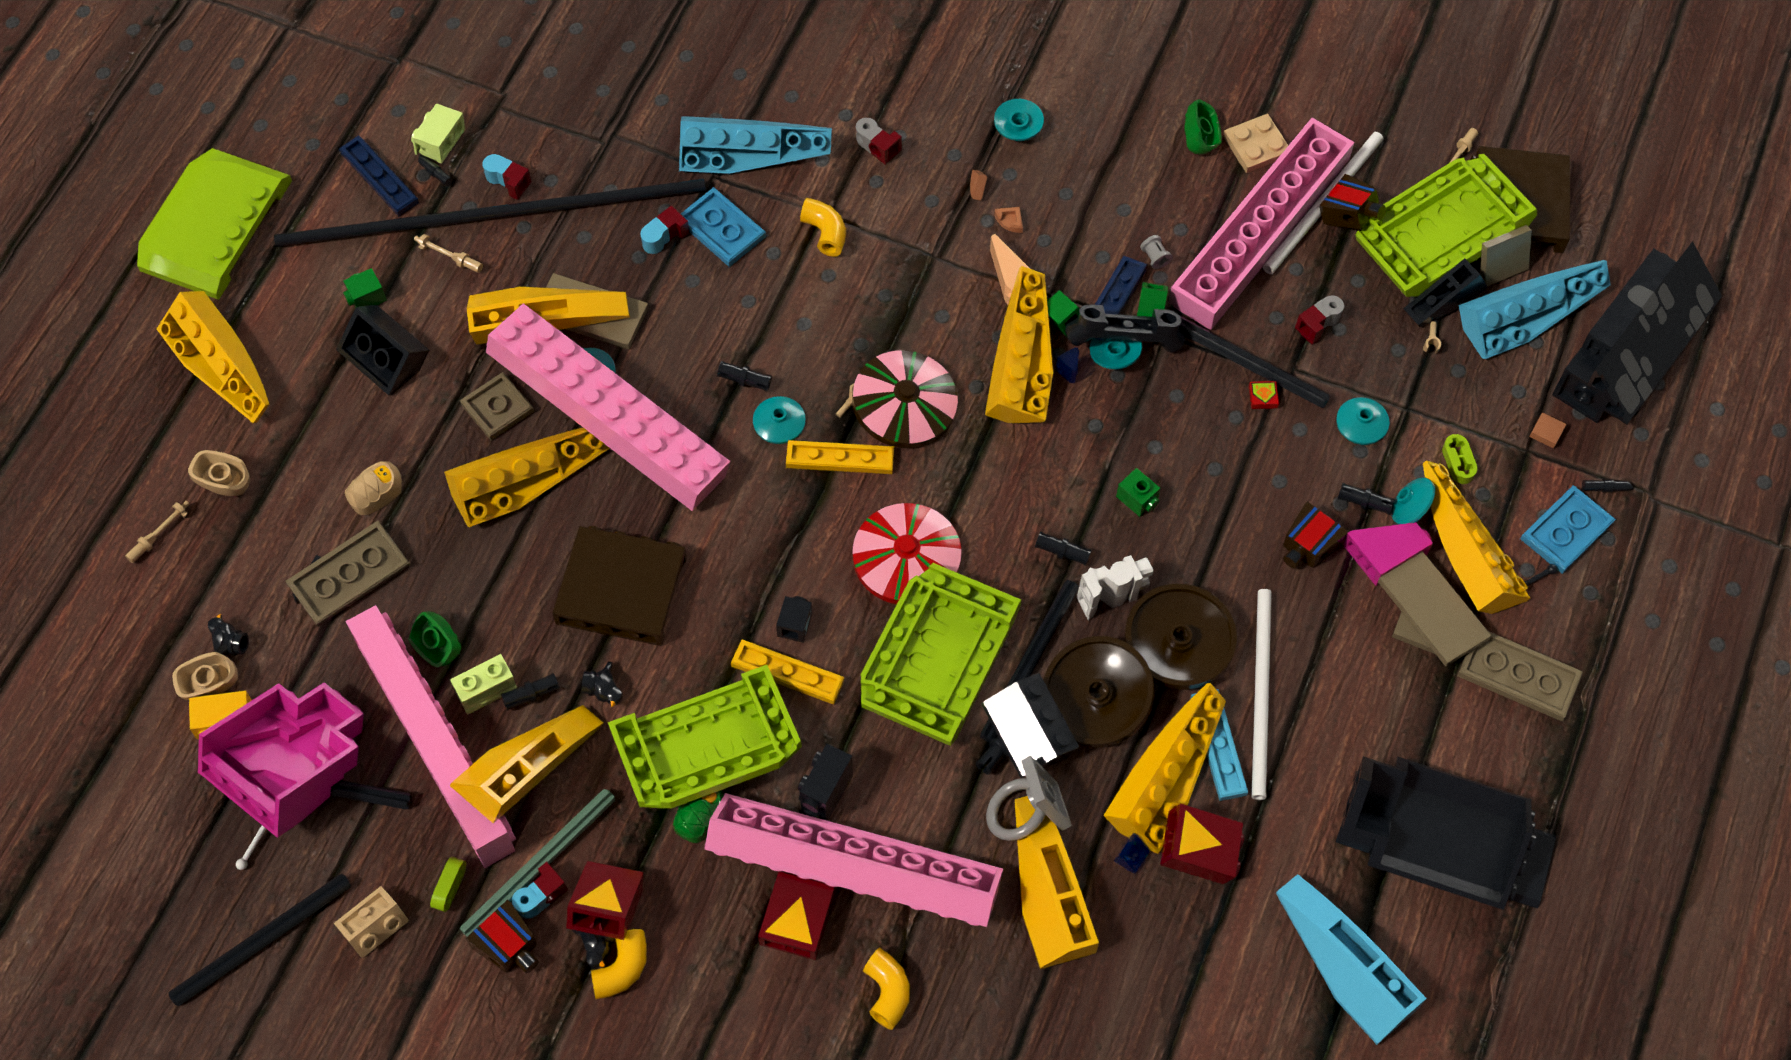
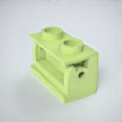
[411,103,465,164]
[450,654,517,715]

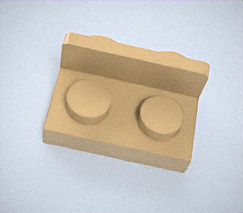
[334,886,408,958]

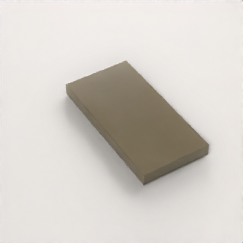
[546,273,649,349]
[285,521,410,627]
[1378,552,1491,666]
[1457,631,1583,721]

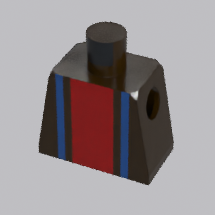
[1319,174,1386,229]
[1283,501,1349,569]
[466,900,539,974]

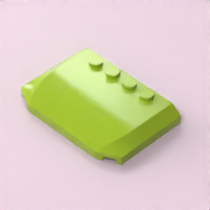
[137,148,292,300]
[1355,154,1537,297]
[861,563,1021,746]
[608,665,802,809]

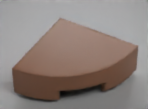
[970,170,988,200]
[994,207,1023,233]

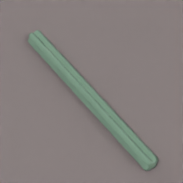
[460,789,615,937]

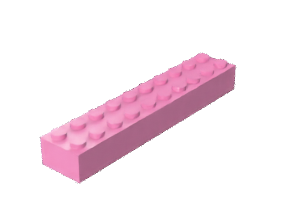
[1168,118,1354,330]
[486,303,730,511]
[346,605,516,868]
[705,793,1003,927]

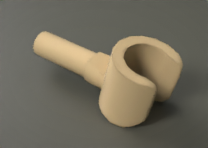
[1423,321,1441,354]
[836,384,854,418]

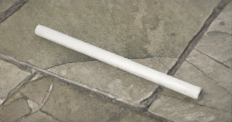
[1263,132,1384,274]
[1252,589,1272,800]

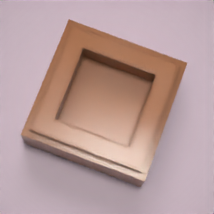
[1529,412,1566,448]

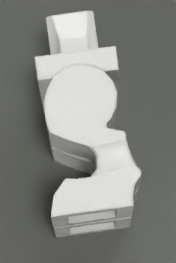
[1077,555,1153,620]

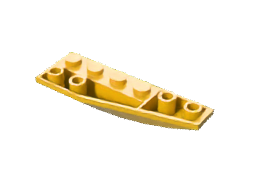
[985,266,1053,423]
[467,287,630,345]
[157,291,270,423]
[444,428,610,527]
[1423,461,1531,614]
[1104,683,1226,854]
[450,705,603,824]
[1014,796,1099,969]

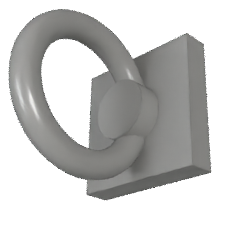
[986,755,1072,841]

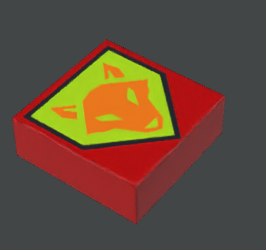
[1249,381,1279,409]

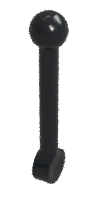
[1525,564,1558,586]

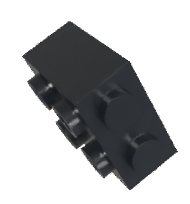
[798,744,853,821]

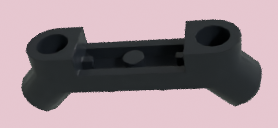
[1065,305,1185,353]

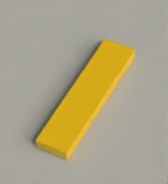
[786,440,894,474]
[731,639,844,705]

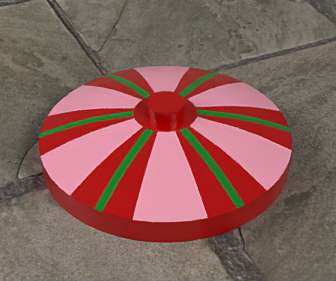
[853,503,961,605]

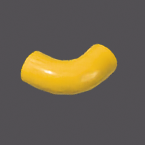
[800,197,846,257]
[591,929,647,1000]
[863,948,910,1030]

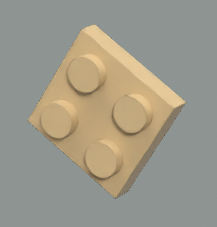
[1223,114,1288,173]

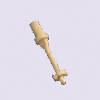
[1450,128,1478,162]
[414,234,483,273]
[125,501,190,563]

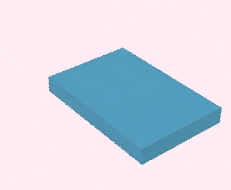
[681,187,766,267]
[1520,485,1616,574]

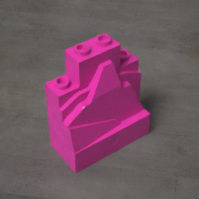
[198,683,364,838]

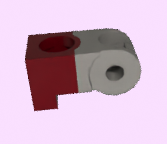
[856,118,902,165]
[1295,296,1344,345]

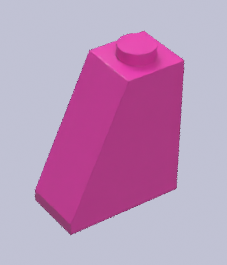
[1343,522,1433,586]

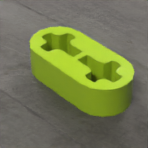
[1442,434,1477,484]
[430,856,467,912]

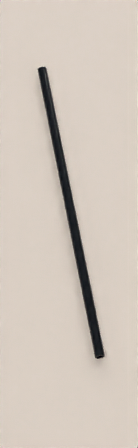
[274,179,706,247]

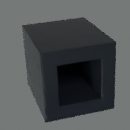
[776,596,813,643]

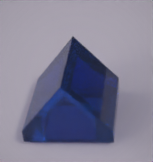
[1056,347,1079,383]
[1113,833,1150,874]

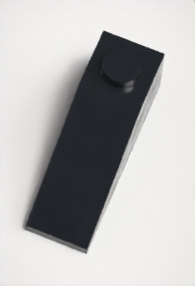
[1403,258,1488,327]

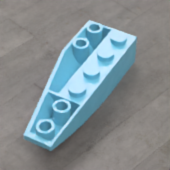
[679,116,832,174]
[1459,260,1611,359]
[1276,874,1427,1045]

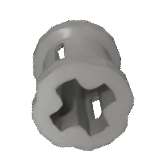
[1140,235,1173,269]

